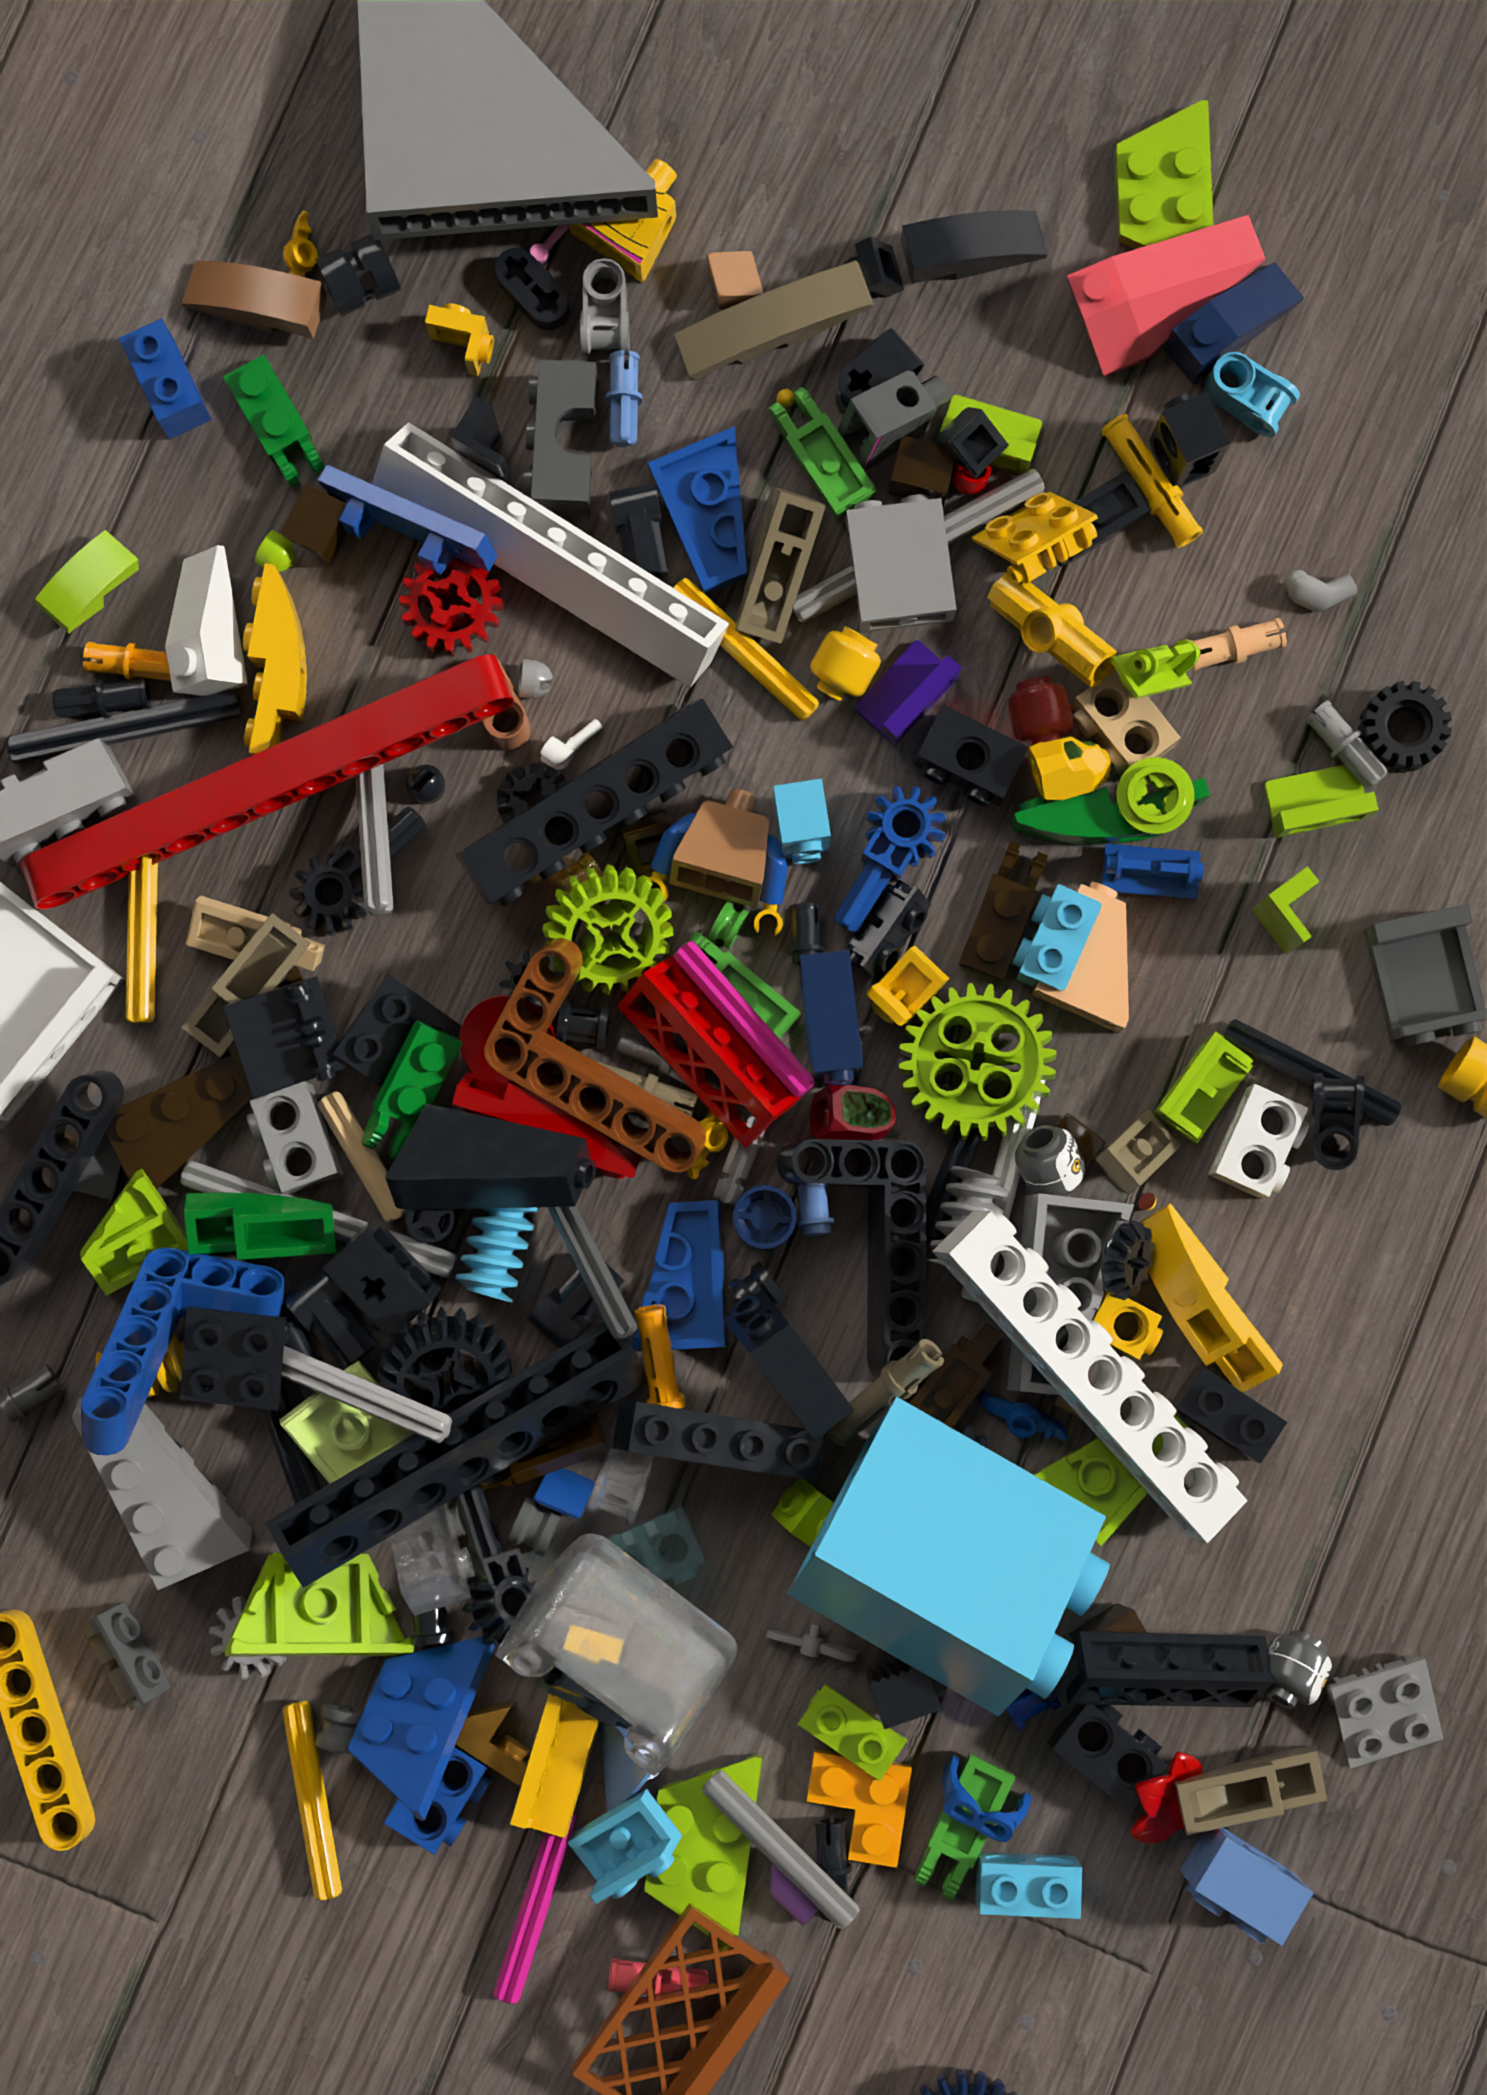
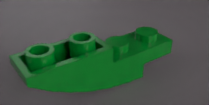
[1010,776,1211,846]

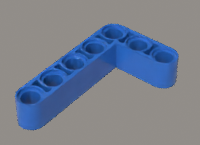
[81,1248,284,1456]

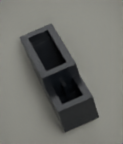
[901,210,1047,284]

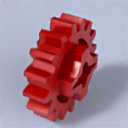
[399,557,504,656]

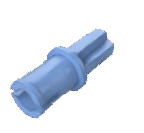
[605,350,643,448]

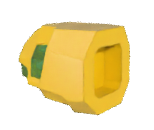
[1028,736,1111,801]

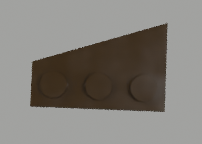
[106,1055,253,1190]

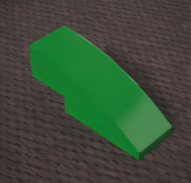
[184,1192,336,1260]

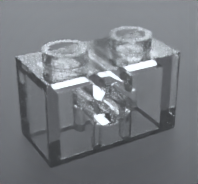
[390,1503,475,1616]

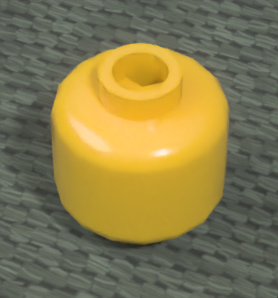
[810,626,881,701]

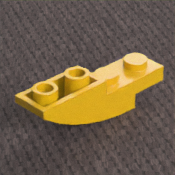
[243,563,307,755]
[1139,1203,1283,1393]

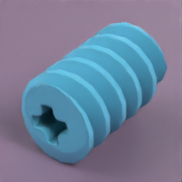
[455,1207,539,1303]

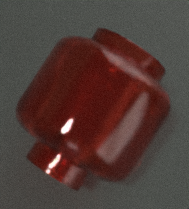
[1007,676,1074,745]

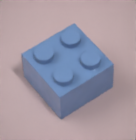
[1180,1828,1314,1946]

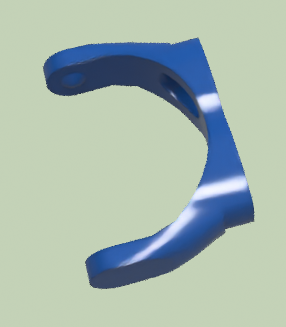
[942,1754,1032,1843]

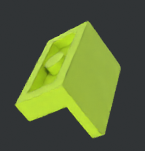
[940,395,1042,474]
[1264,765,1379,838]
[1251,866,1319,955]

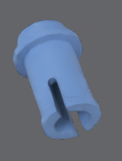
[796,1186,835,1237]

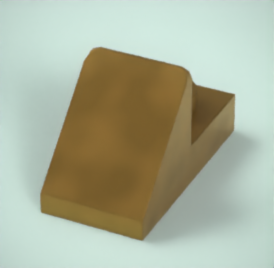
[455,1701,530,1787]

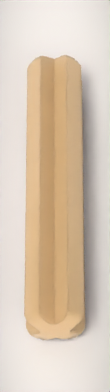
[318,1091,407,1223]

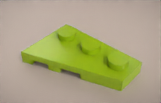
[1033,1415,1191,1546]

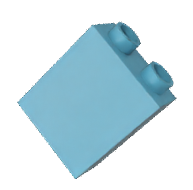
[787,1397,1110,1717]

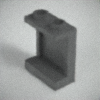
[1364,903,1487,1047]

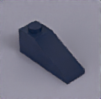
[1164,262,1304,384]

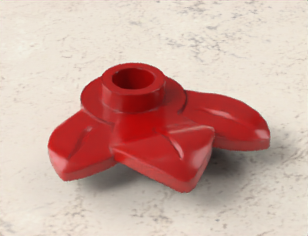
[1130,1752,1203,1844]

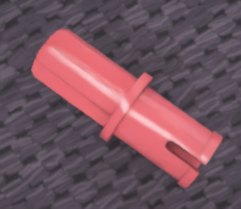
[608,1958,709,1999]

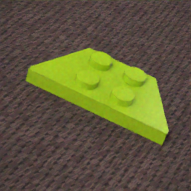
[1114,100,1214,249]
[225,1553,414,1657]
[644,1754,762,1946]

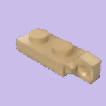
[186,896,325,972]

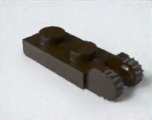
[958,841,1048,982]

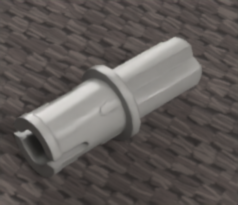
[1305,701,1388,789]

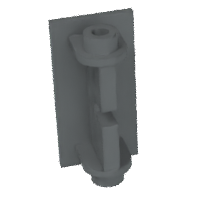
[85,1602,171,1711]

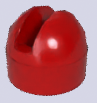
[951,461,991,495]

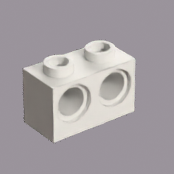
[1208,1084,1310,1199]

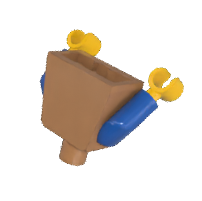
[648,789,788,936]

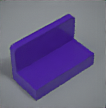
[855,640,962,747]

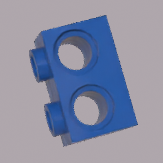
[119,318,212,439]
[384,1745,493,1855]

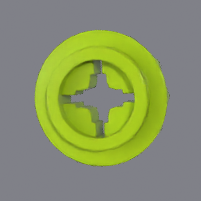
[1115,757,1195,836]

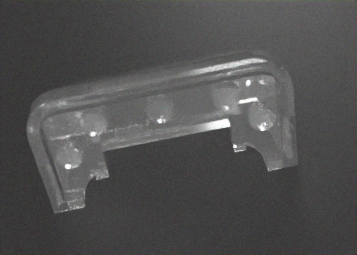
[495,1534,738,1777]

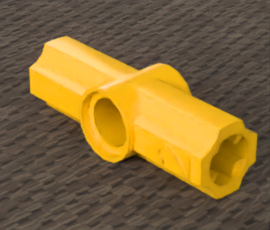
[987,572,1117,687]

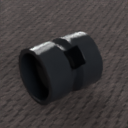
[315,233,401,317]

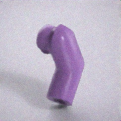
[770,1863,818,1926]

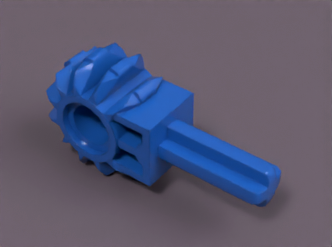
[834,786,946,933]

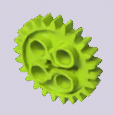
[899,983,1056,1141]

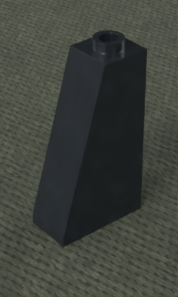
[385,1104,595,1210]

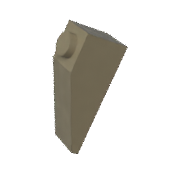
[735,486,826,644]

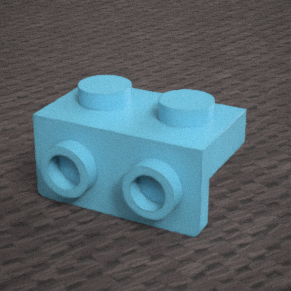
[1012,884,1101,991]
[567,1789,682,1904]

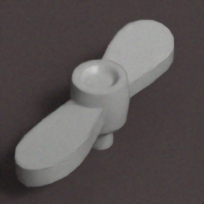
[765,1623,858,1662]

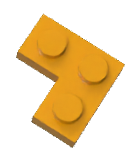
[806,1749,912,1868]

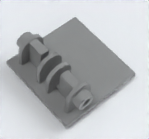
[1324,1654,1443,1769]

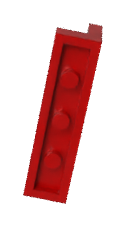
[617,956,801,1149]

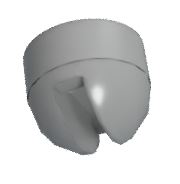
[518,659,553,699]

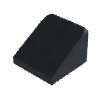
[935,407,1009,478]

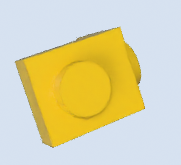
[425,303,494,376]
[866,946,950,1026]

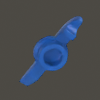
[979,1392,1069,1441]

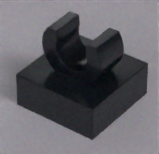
[844,237,904,297]

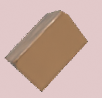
[706,251,764,309]

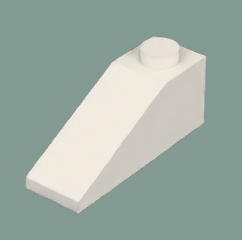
[165,545,248,696]

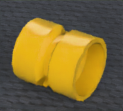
[1438,1036,1487,1119]

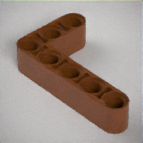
[484,938,707,1173]

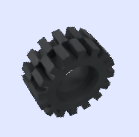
[1358,681,1452,773]

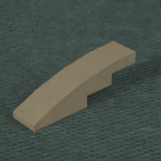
[674,261,874,380]

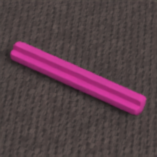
[674,941,815,1098]
[493,1812,577,2004]

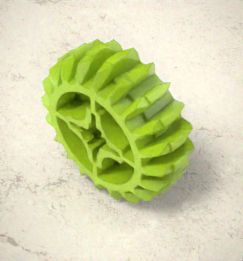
[542,864,674,995]

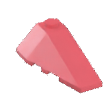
[1067,215,1265,377]

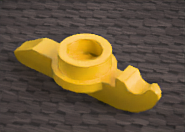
[283,210,318,277]
[687,1109,728,1180]

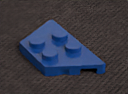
[347,1636,495,1821]

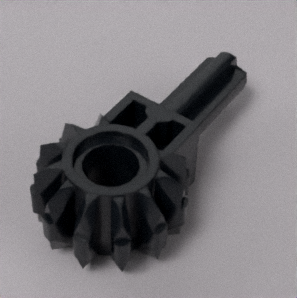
[289,806,426,936]
[455,1486,549,1649]

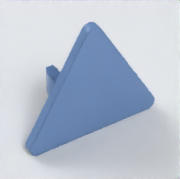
[599,1721,659,1812]

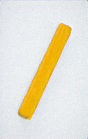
[673,578,819,721]
[126,854,158,1023]
[282,1701,342,1900]

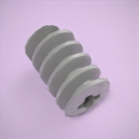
[927,1166,1009,1266]

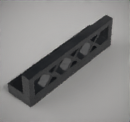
[1066,1631,1275,1708]

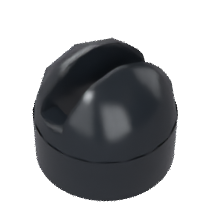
[406,764,446,804]

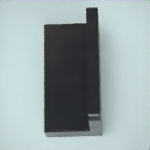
[450,396,513,487]

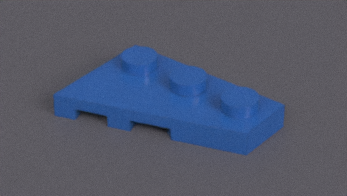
[648,426,747,595]
[631,1200,728,1351]

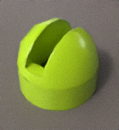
[255,530,295,572]

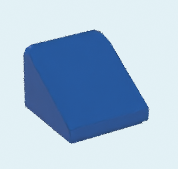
[534,1468,595,1519]

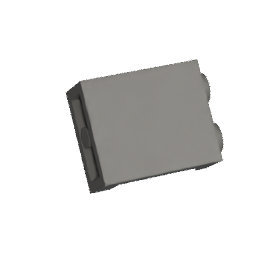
[845,494,957,633]

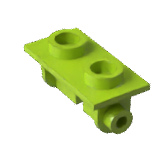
[1110,639,1200,699]
[797,1683,907,1781]

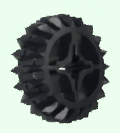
[378,1306,512,1415]

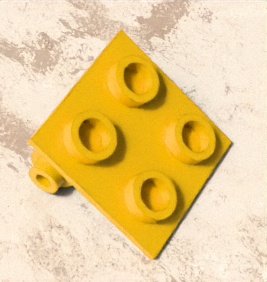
[971,491,1098,584]

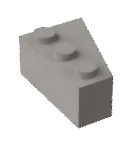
[0,738,137,865]

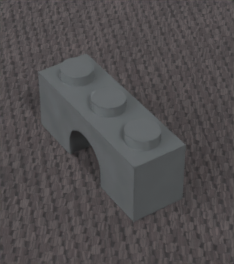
[523,360,599,515]

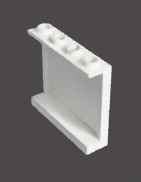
[0,881,125,1129]

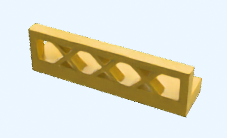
[510,1626,623,1838]

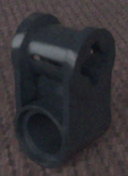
[835,328,924,414]
[1312,1073,1365,1170]

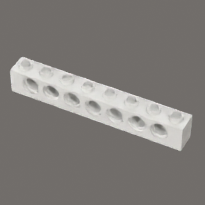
[932,1210,1247,1543]

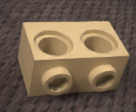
[1071,668,1181,776]

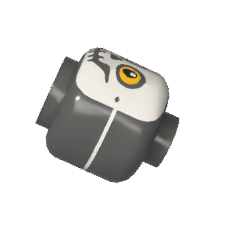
[1015,1125,1085,1196]
[1266,1630,1332,1709]

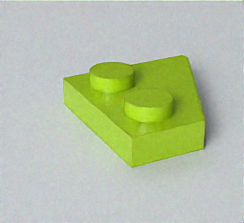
[80,1169,188,1296]

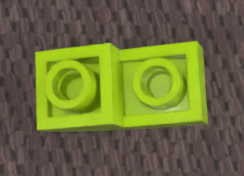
[35,530,139,634]

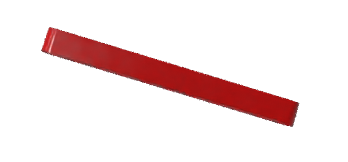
[19,654,514,910]

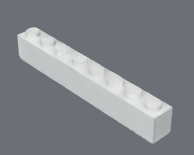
[372,422,729,687]

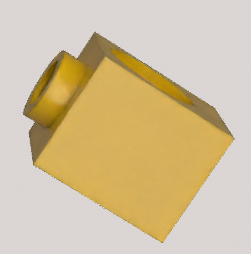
[1092,1289,1163,1360]

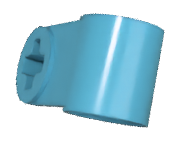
[1204,352,1300,438]

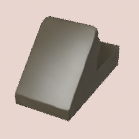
[1094,1109,1181,1195]

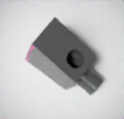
[838,370,949,471]

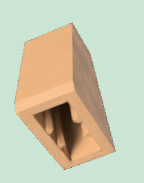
[1031,882,1129,1033]

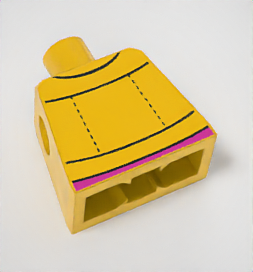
[569,159,677,283]

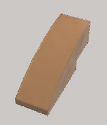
[181,260,328,339]

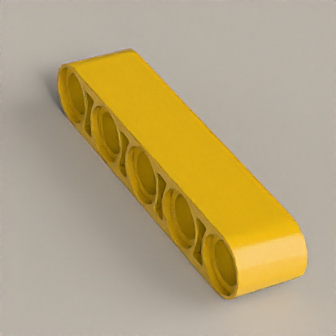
[0,1609,95,1851]

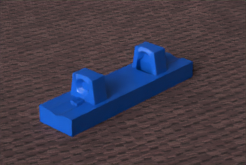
[318,465,498,575]

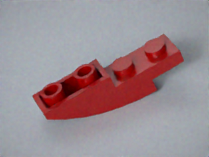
[452,1072,643,1179]

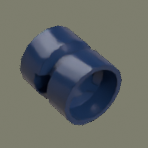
[733,1185,797,1251]

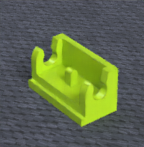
[1153,1031,1253,1144]

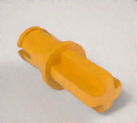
[83,642,171,681]

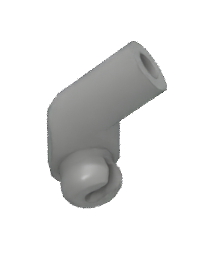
[1284,570,1357,612]

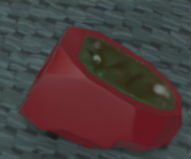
[809,1085,897,1141]

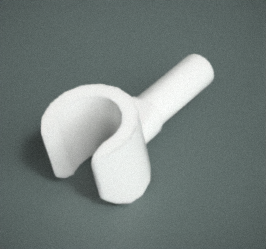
[540,719,602,771]

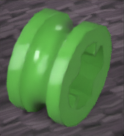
[708,901,749,950]

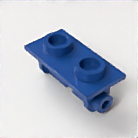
[1102,843,1204,900]

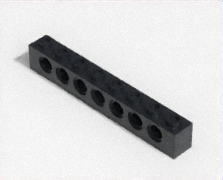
[265,1322,648,1588]

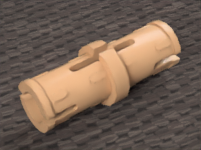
[1191,617,1287,671]

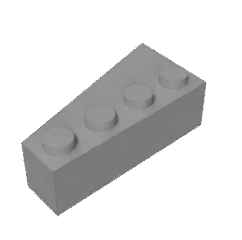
[1007,1193,1134,1395]
[72,1397,252,1590]

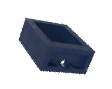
[799,950,864,1087]

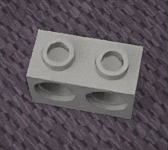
[247,1081,344,1195]

